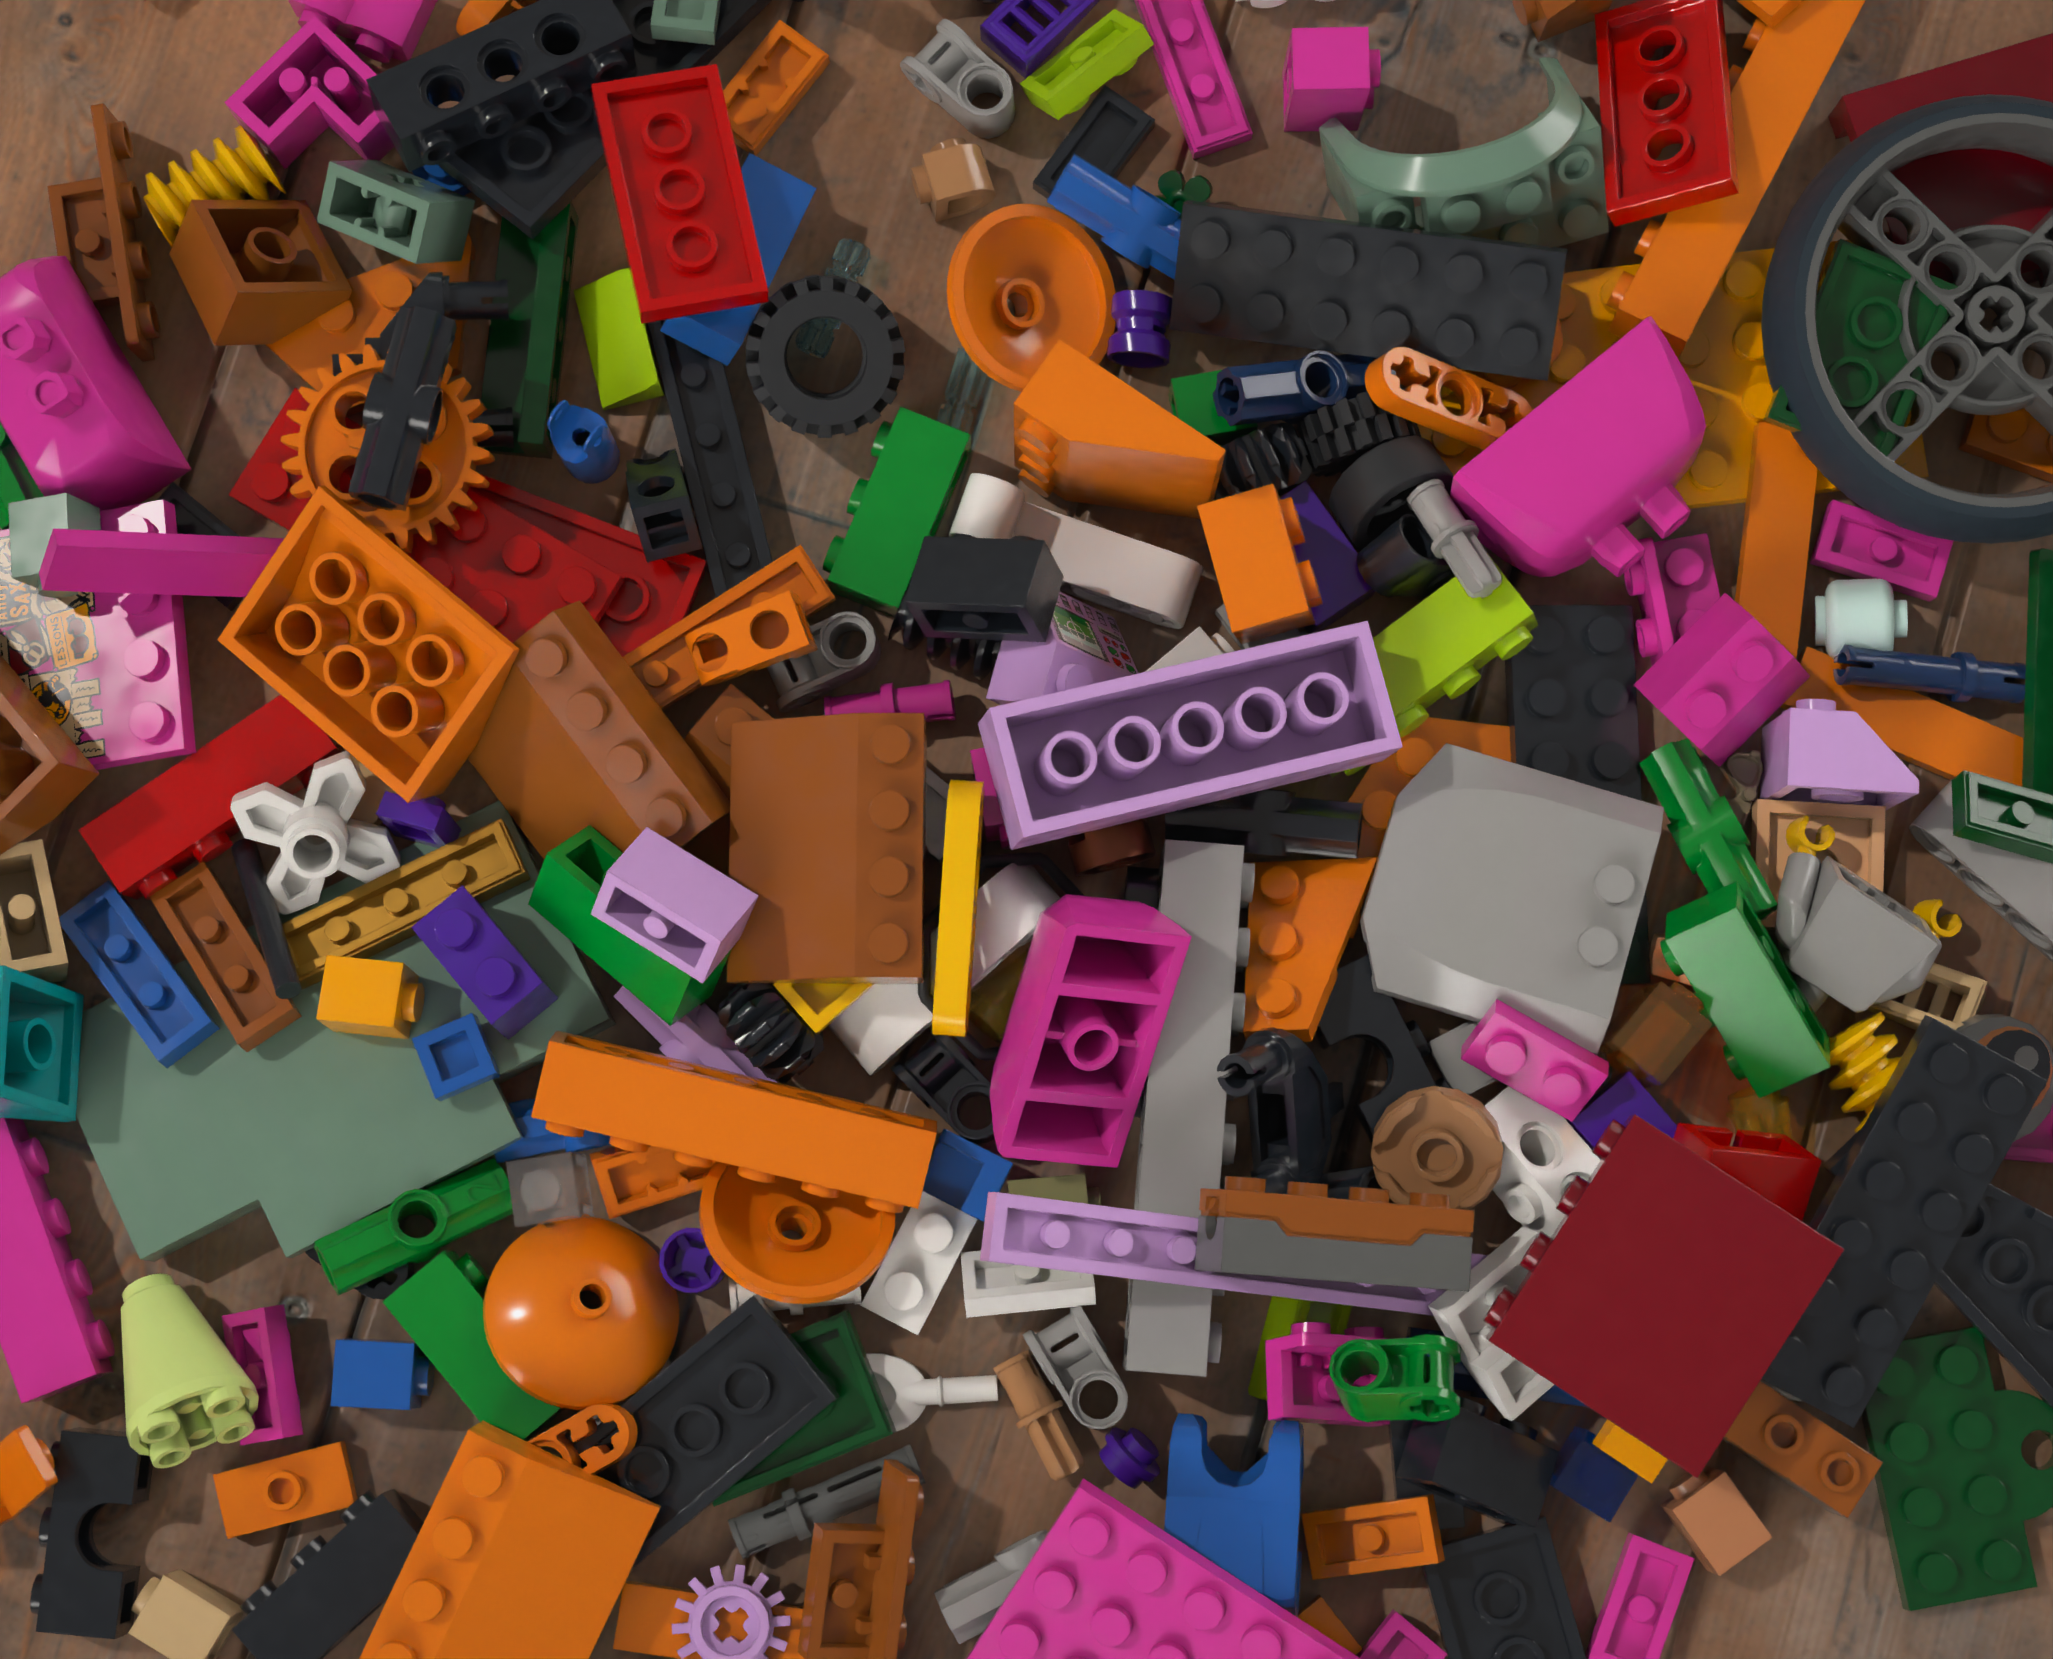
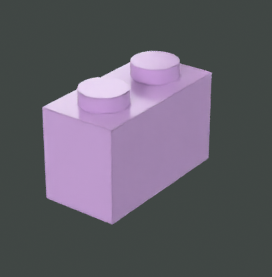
[591,827,758,984]

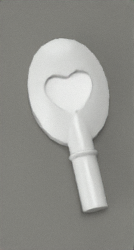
[866,1353,998,1431]

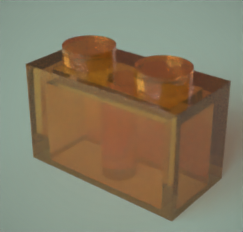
[1597,981,1712,1089]

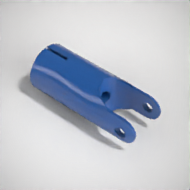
[547,400,620,484]

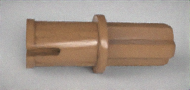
[993,1349,1084,1481]

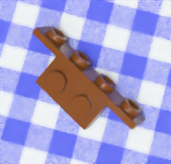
[47,103,160,362]
[798,1459,924,1659]

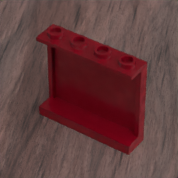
[1828,33,2053,287]
[1483,1114,1844,1479]

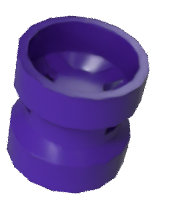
[1107,290,1173,368]
[659,1228,726,1293]

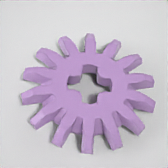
[671,1564,791,1659]

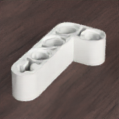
[949,473,1203,629]
[829,863,1060,1076]

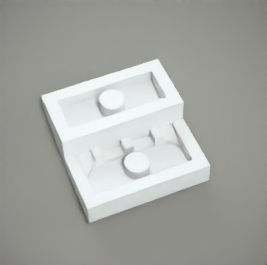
[1428,1227,1555,1421]

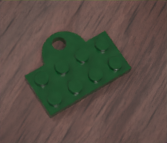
[1861,1326,2053,1611]

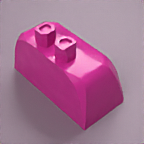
[0,256,192,511]
[1450,316,1706,577]
[990,894,1192,1168]

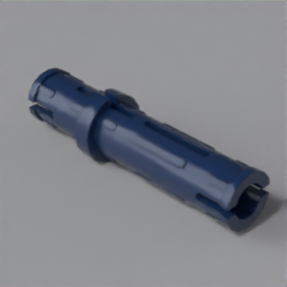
[1833,644,2026,704]

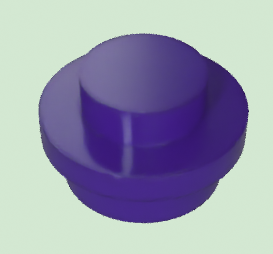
[1099,1427,1160,1489]

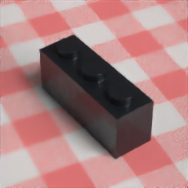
[232,1489,424,1659]

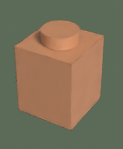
[1660,1468,1773,1576]

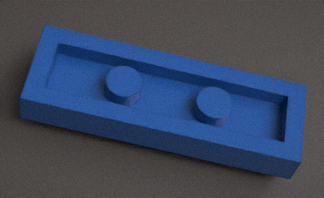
[59,880,220,1069]

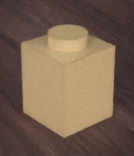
[128,1569,244,1659]

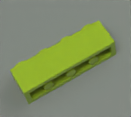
[1330,553,1538,778]

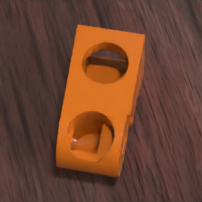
[684,590,818,686]

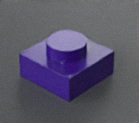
[376,791,462,848]

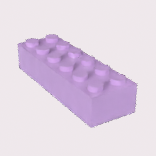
[978,621,1403,850]

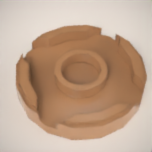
[1371,1086,1503,1210]

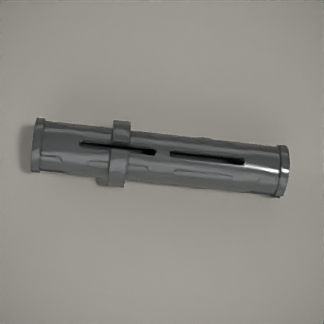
[728,1444,926,1560]

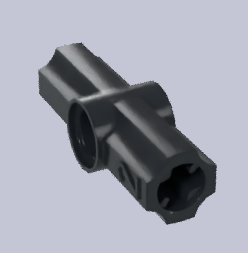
[348,306,457,511]
[1165,789,1363,859]

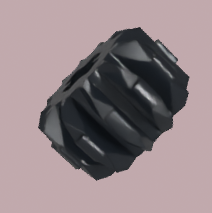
[1214,422,1313,500]
[718,983,824,1083]

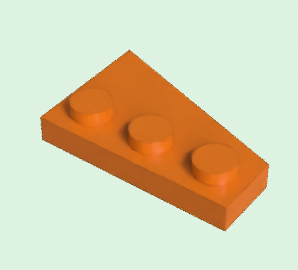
[1243,857,1378,1042]

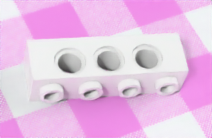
[1485,1086,1600,1237]

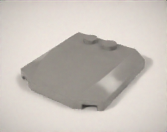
[1360,743,1664,1055]

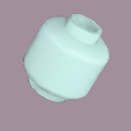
[1815,579,1908,660]

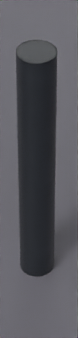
[231,838,302,999]

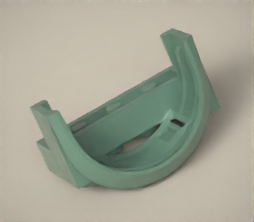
[1319,57,1609,247]

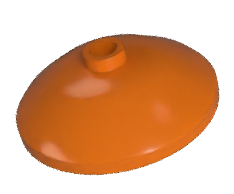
[947,204,1116,392]
[699,1161,896,1304]
[483,1216,679,1410]

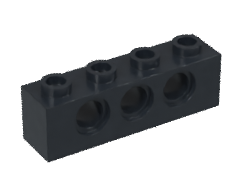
[366,0,636,172]

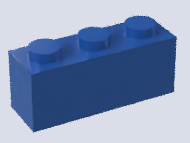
[660,152,817,366]

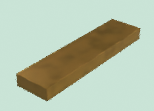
[282,818,531,990]

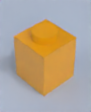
[316,955,425,1039]

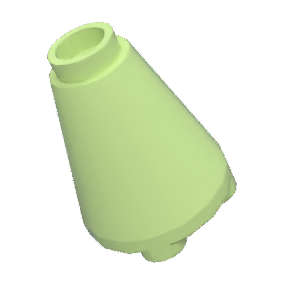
[121,1273,259,1468]

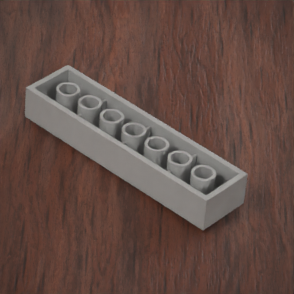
[1122,840,1255,1377]

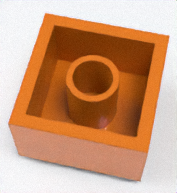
[1197,484,1323,644]

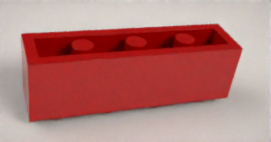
[78,694,345,900]

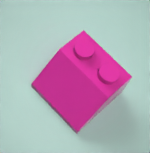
[1634,593,1810,767]

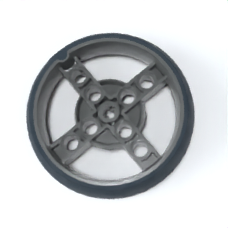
[1761,94,2053,544]

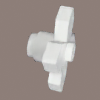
[230,751,401,915]

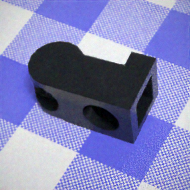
[625,448,703,562]

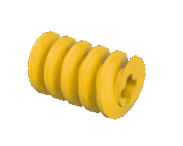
[143,125,286,247]
[1828,1011,1901,1133]

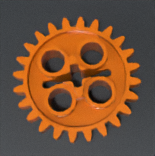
[281,344,495,553]

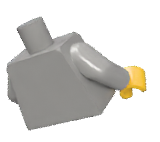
[1775,815,1962,1013]

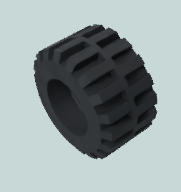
[746,275,905,438]

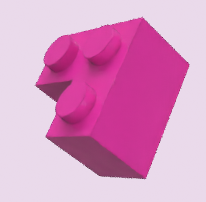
[224,15,394,169]

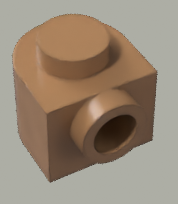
[910,138,996,222]

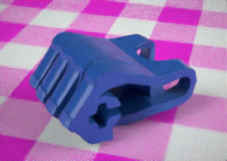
[1164,1413,1304,1617]

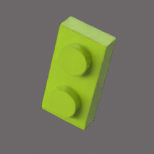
[1020,9,1154,120]

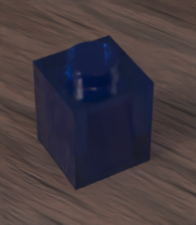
[1549,1426,1639,1523]

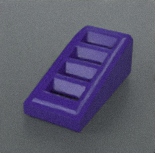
[980,0,1100,79]

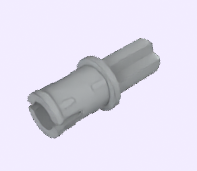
[1407,479,1502,599]

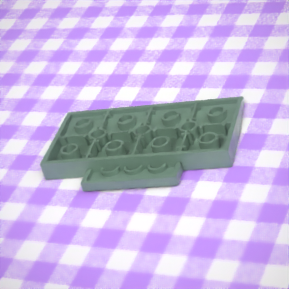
[76,800,616,1262]

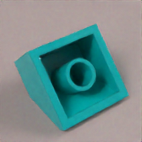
[0,965,84,1122]

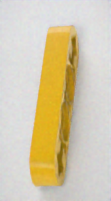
[932,779,985,1037]

